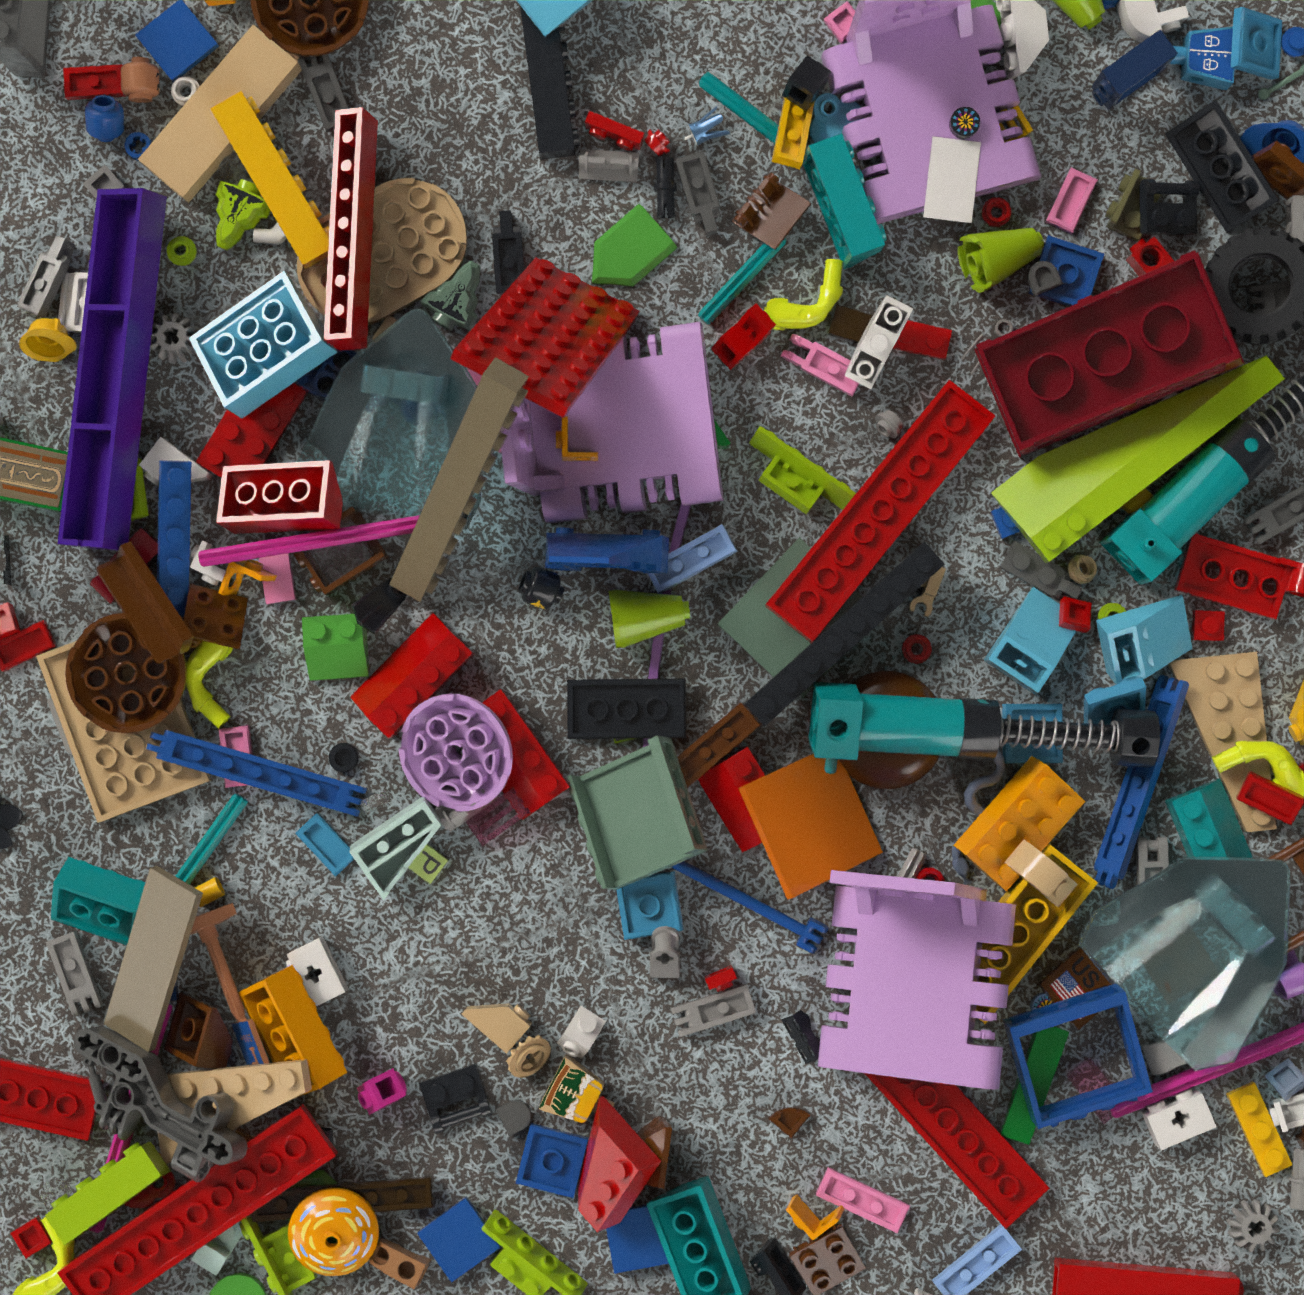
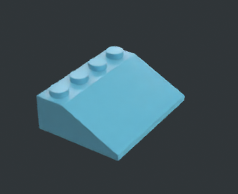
[189,271,337,418]

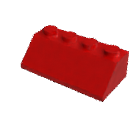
[216,460,343,534]
[350,613,475,739]
[482,689,570,820]

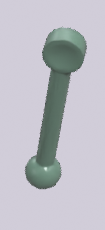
[1258,64,1304,100]

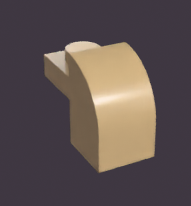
[1005,839,1078,907]

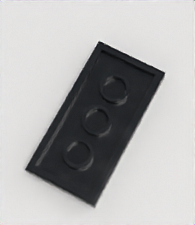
[567,678,687,739]

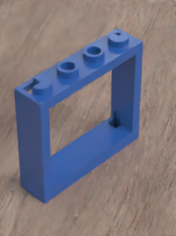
[1002,983,1153,1129]

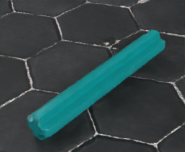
[699,72,779,144]
[698,238,787,325]
[175,793,248,885]

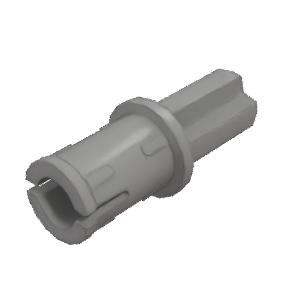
[1288,1148,1304,1210]

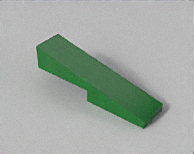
[1000,1027,1069,1145]

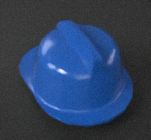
[1240,120,1304,163]

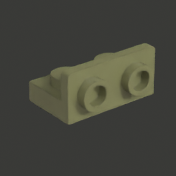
[1105,168,1161,242]

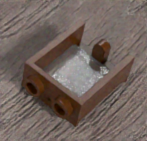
[294,506,389,596]

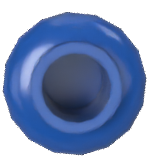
[84,95,125,142]

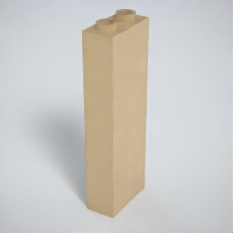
[138,25,302,203]

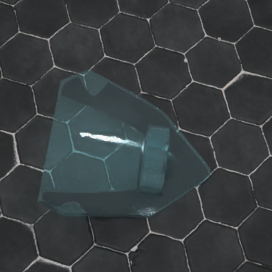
[297,309,481,530]
[1078,856,1290,1071]

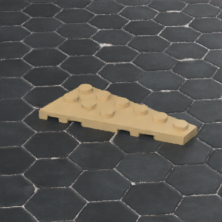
[1168,652,1277,832]
[157,1059,312,1164]

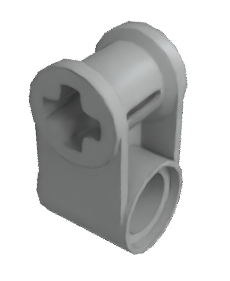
[650,926,680,978]
[1142,1031,1197,1075]

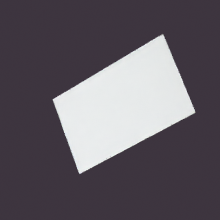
[923,136,981,223]

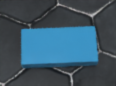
[295,813,354,877]

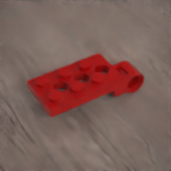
[1174,534,1304,620]

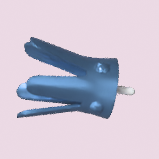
[684,106,730,146]

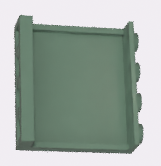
[717,537,862,697]
[567,735,708,890]

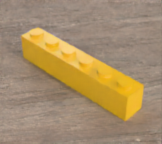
[210,91,329,269]

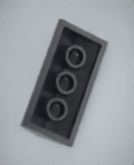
[1165,100,1279,233]

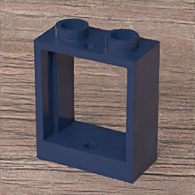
[1091,29,1178,110]

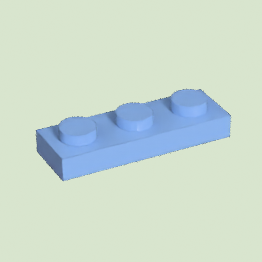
[648,524,738,594]
[932,1224,1022,1295]

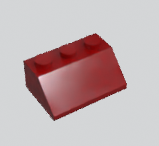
[698,746,765,853]

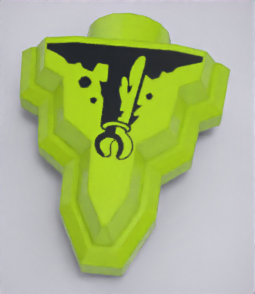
[215,179,271,251]

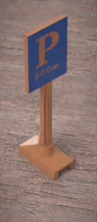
[190,903,269,1065]

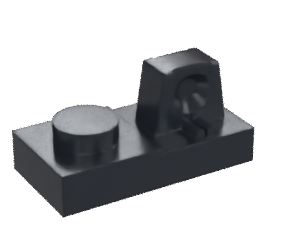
[749,1237,807,1295]

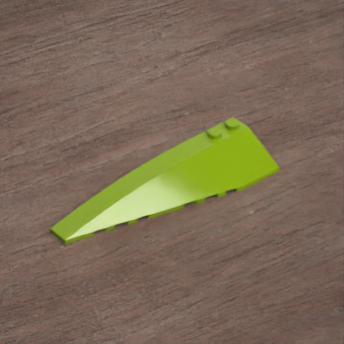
[991,355,1285,563]

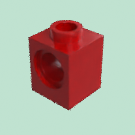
[1126,236,1174,276]

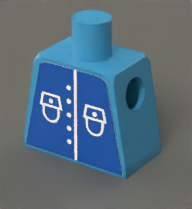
[1170,27,1234,90]

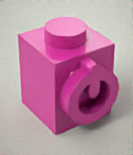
[357,1068,407,1115]

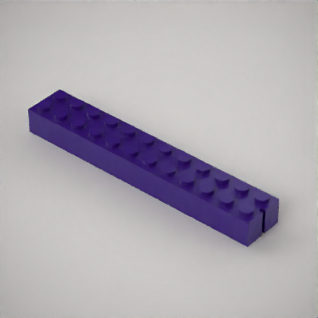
[57,188,167,551]

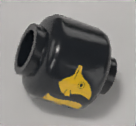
[518,567,564,610]

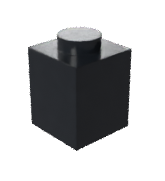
[782,55,832,111]

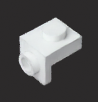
[190,541,226,586]
[557,1006,606,1059]
[1269,1092,1304,1132]

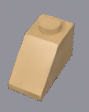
[462,1003,532,1054]

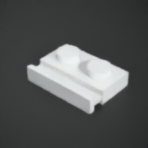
[58,272,88,333]

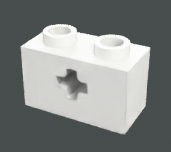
[286,936,349,1006]
[1141,1088,1216,1150]

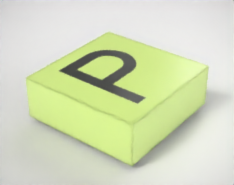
[408,844,449,884]

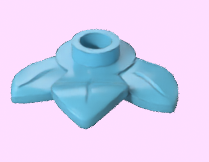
[809,93,864,143]

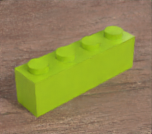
[45,1141,171,1246]

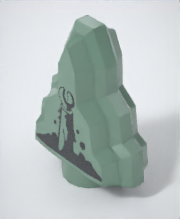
[420,261,480,331]

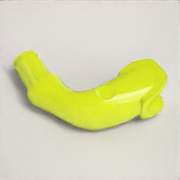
[764,259,843,330]
[186,641,233,729]
[1211,741,1304,796]
[13,1217,75,1295]

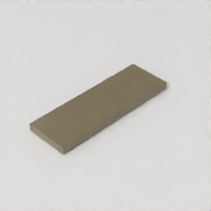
[104,866,203,1052]

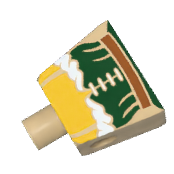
[539,1054,615,1123]

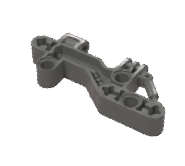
[74,1026,247,1182]

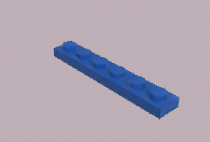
[157,460,192,619]

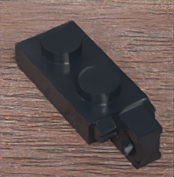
[492,210,525,294]

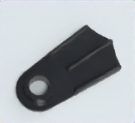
[351,578,407,634]

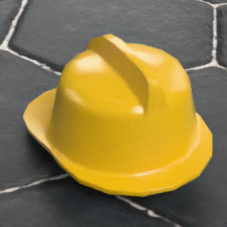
[19,318,77,362]

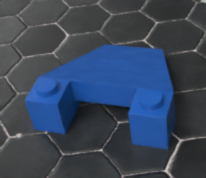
[545,527,669,574]

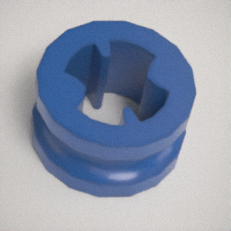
[124,132,152,161]

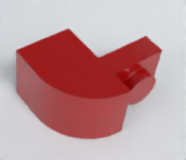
[711,303,776,370]

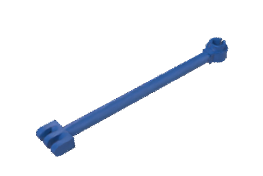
[671,861,829,954]

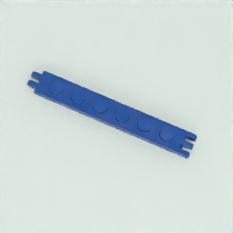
[1094,675,1189,889]
[146,730,367,817]

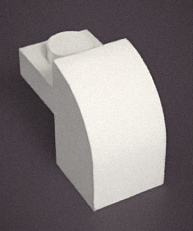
[1116,0,1189,43]

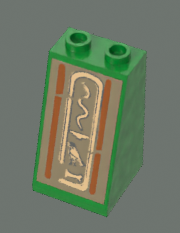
[0,437,68,512]

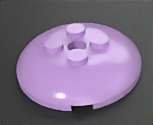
[399,694,513,812]

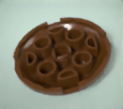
[250,0,369,57]
[65,613,187,733]
[839,671,941,789]

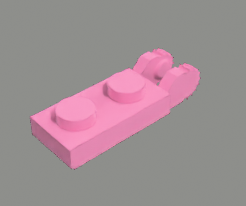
[781,334,859,397]

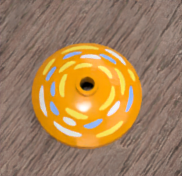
[288,1188,379,1276]

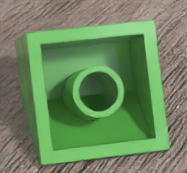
[302,614,369,681]

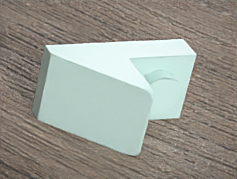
[192,1221,243,1276]

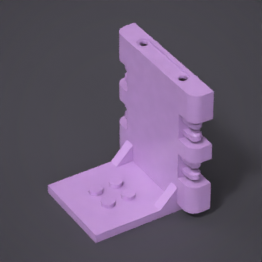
[821,0,1041,224]
[501,321,724,524]
[818,870,1016,1090]

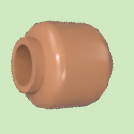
[121,57,160,103]

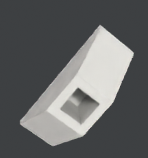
[996,0,1049,79]
[845,295,913,389]

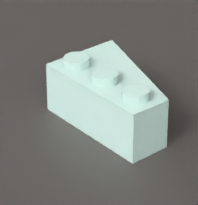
[349,797,441,900]

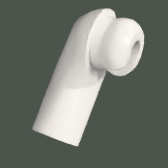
[253,222,287,245]

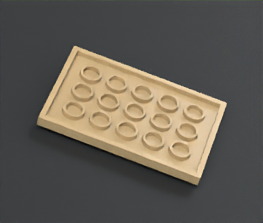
[36,641,212,823]

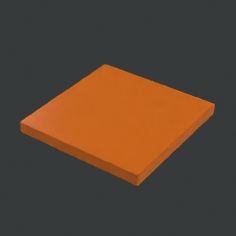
[739,753,883,900]

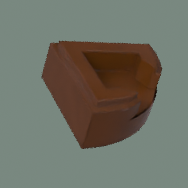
[768,1107,810,1138]

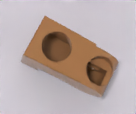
[369,1238,432,1289]

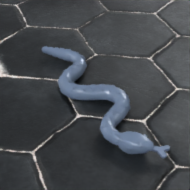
[952,748,1005,885]

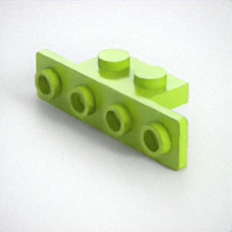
[749,426,856,514]
[482,1209,588,1295]
[239,1213,317,1295]

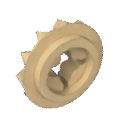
[506,1035,551,1078]

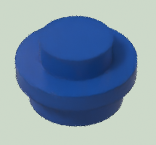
[1281,27,1304,57]

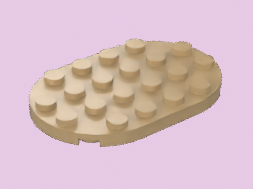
[297,178,467,325]

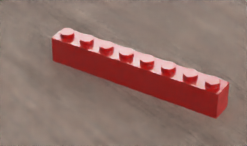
[324,107,378,351]

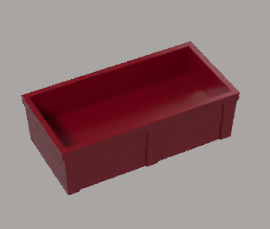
[974,250,1245,458]

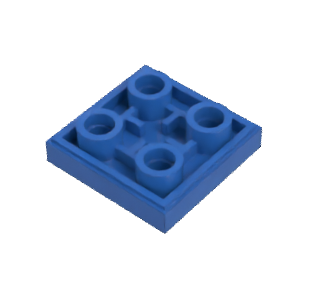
[135,0,219,83]
[417,1196,501,1283]
[606,1204,669,1274]

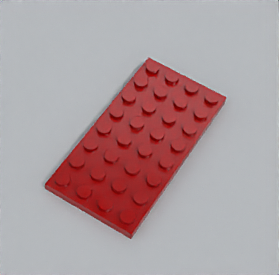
[450,257,640,418]

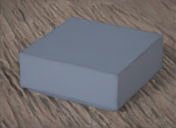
[1264,1058,1304,1101]

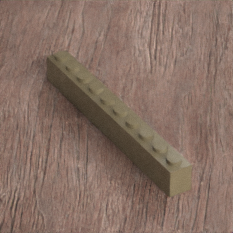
[389,357,529,602]

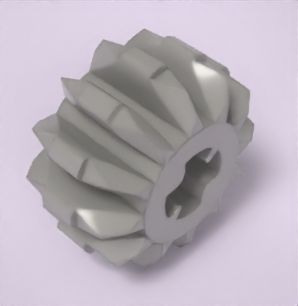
[150,313,199,364]
[1226,1199,1280,1252]

